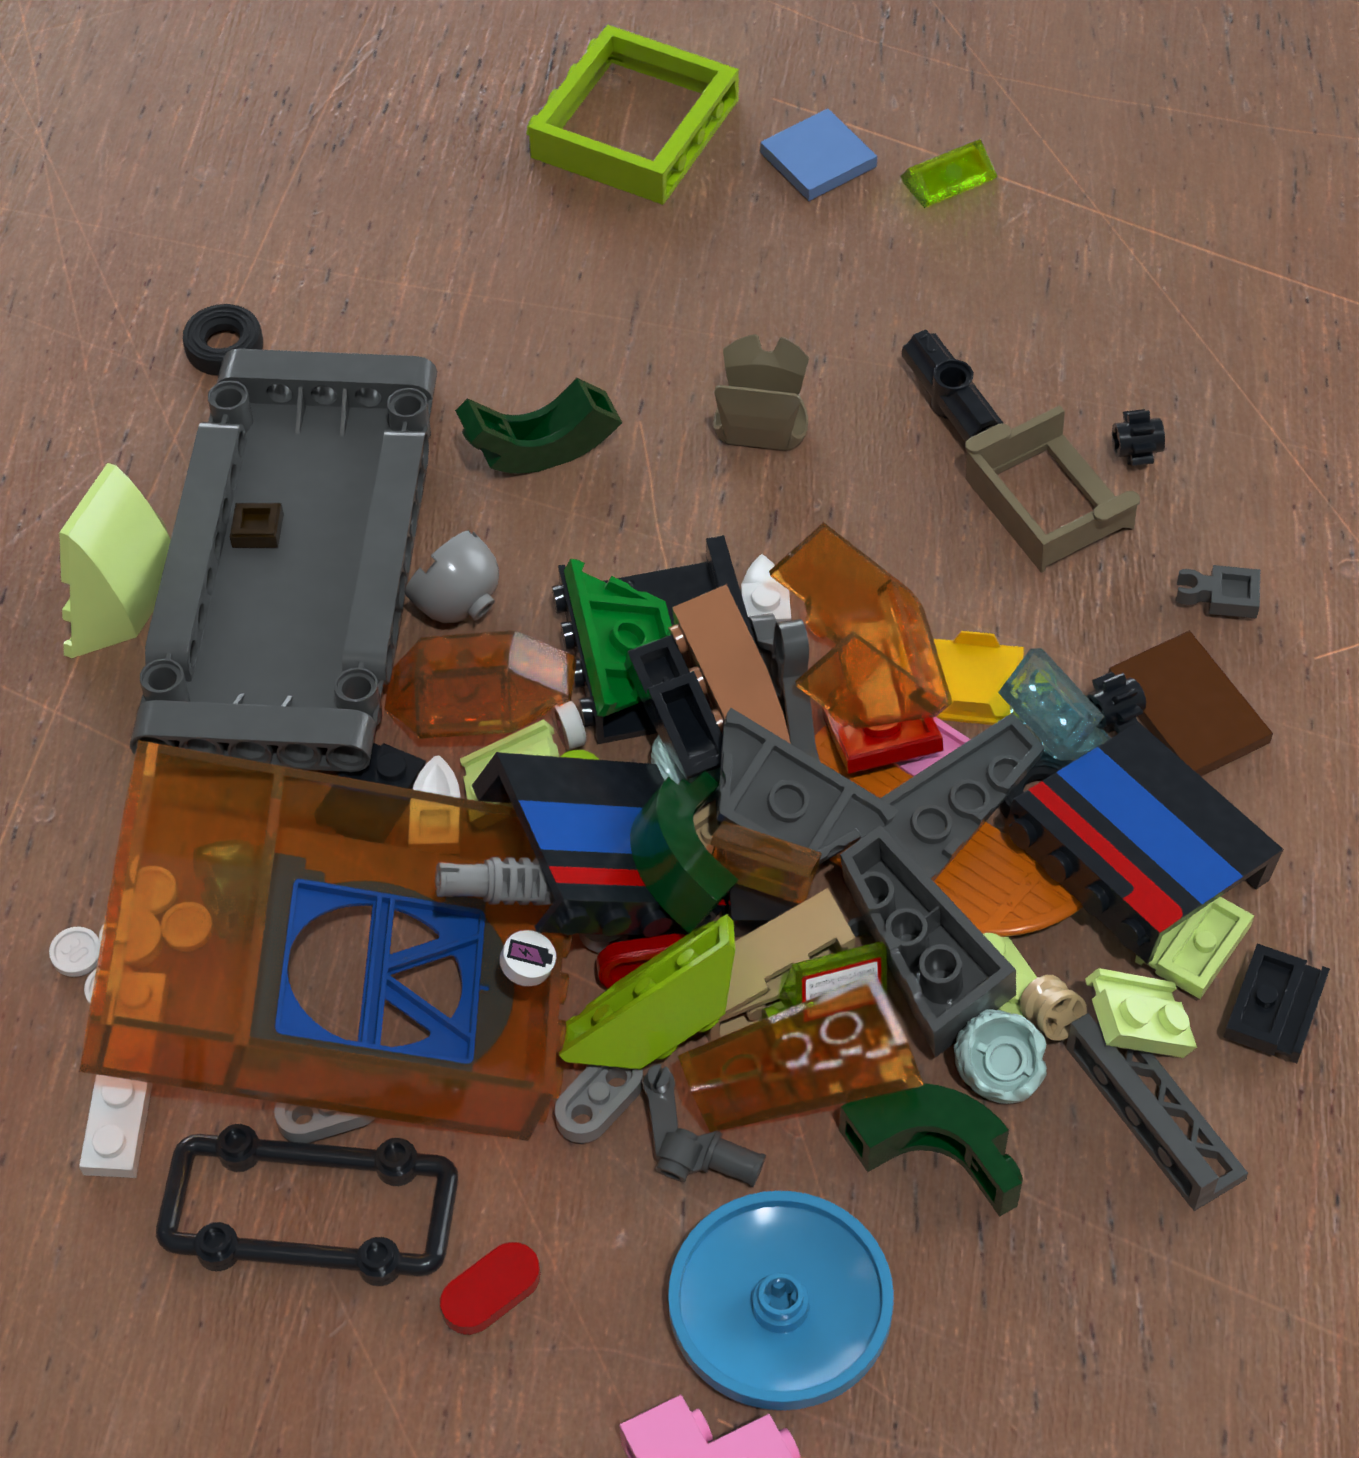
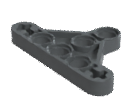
[748,613,820,761]

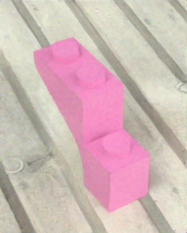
[620,1394,801,1458]

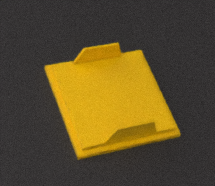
[923,631,1024,725]

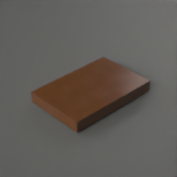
[1108,630,1273,776]

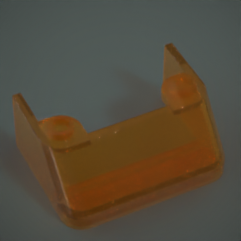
[769,522,952,729]

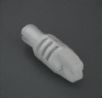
[435,857,555,906]

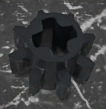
[1112,409,1165,466]
[1085,672,1146,734]

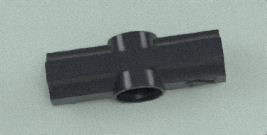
[902,330,1004,442]

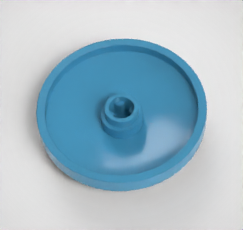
[668,1191,894,1410]

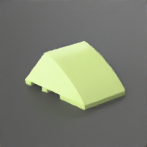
[59,463,171,658]

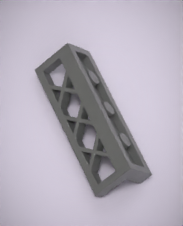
[1066,1013,1248,1211]

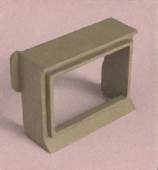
[965,405,1140,573]

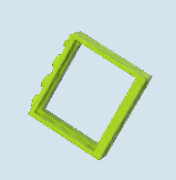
[526,25,739,205]

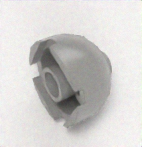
[405,530,500,623]

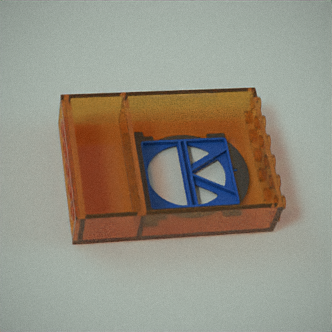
[79,740,572,1141]

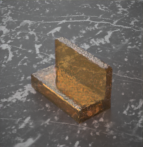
[710,821,822,904]

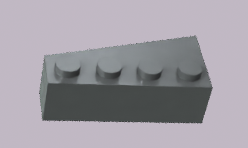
[840,824,1016,1058]

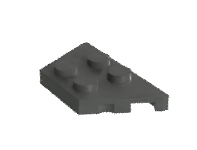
[717,708,899,873]

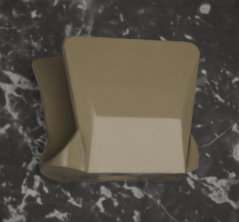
[713,334,809,451]

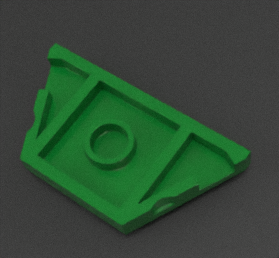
[564,559,672,716]

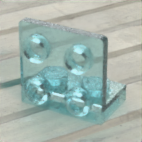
[998,648,1111,761]

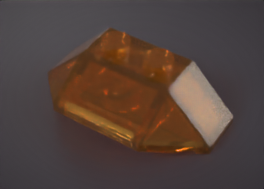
[384,630,577,739]

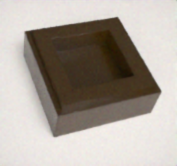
[230,503,284,548]

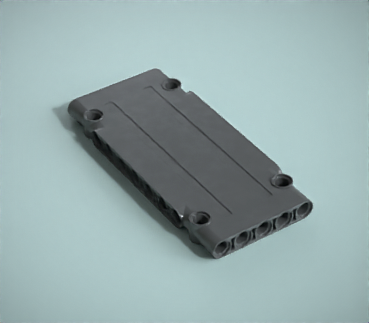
[130,349,438,772]

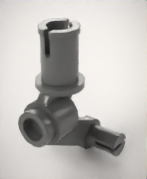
[643,1064,766,1187]

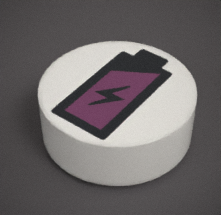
[551,699,586,751]
[500,930,556,986]

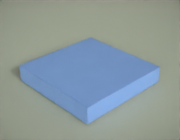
[760,109,877,201]

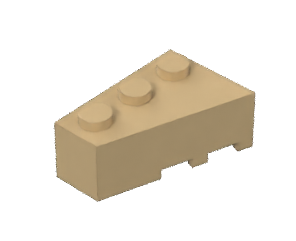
[704,888,855,1046]

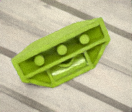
[559,914,735,1069]

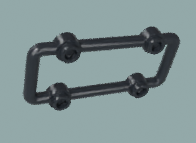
[156,1124,458,1286]

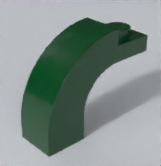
[455,378,623,474]
[630,771,739,934]
[839,1083,1023,1217]

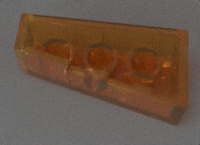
[678,972,924,1133]

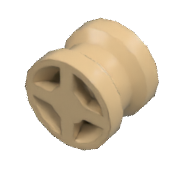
[1020,975,1087,1041]

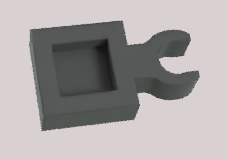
[1176,565,1261,618]

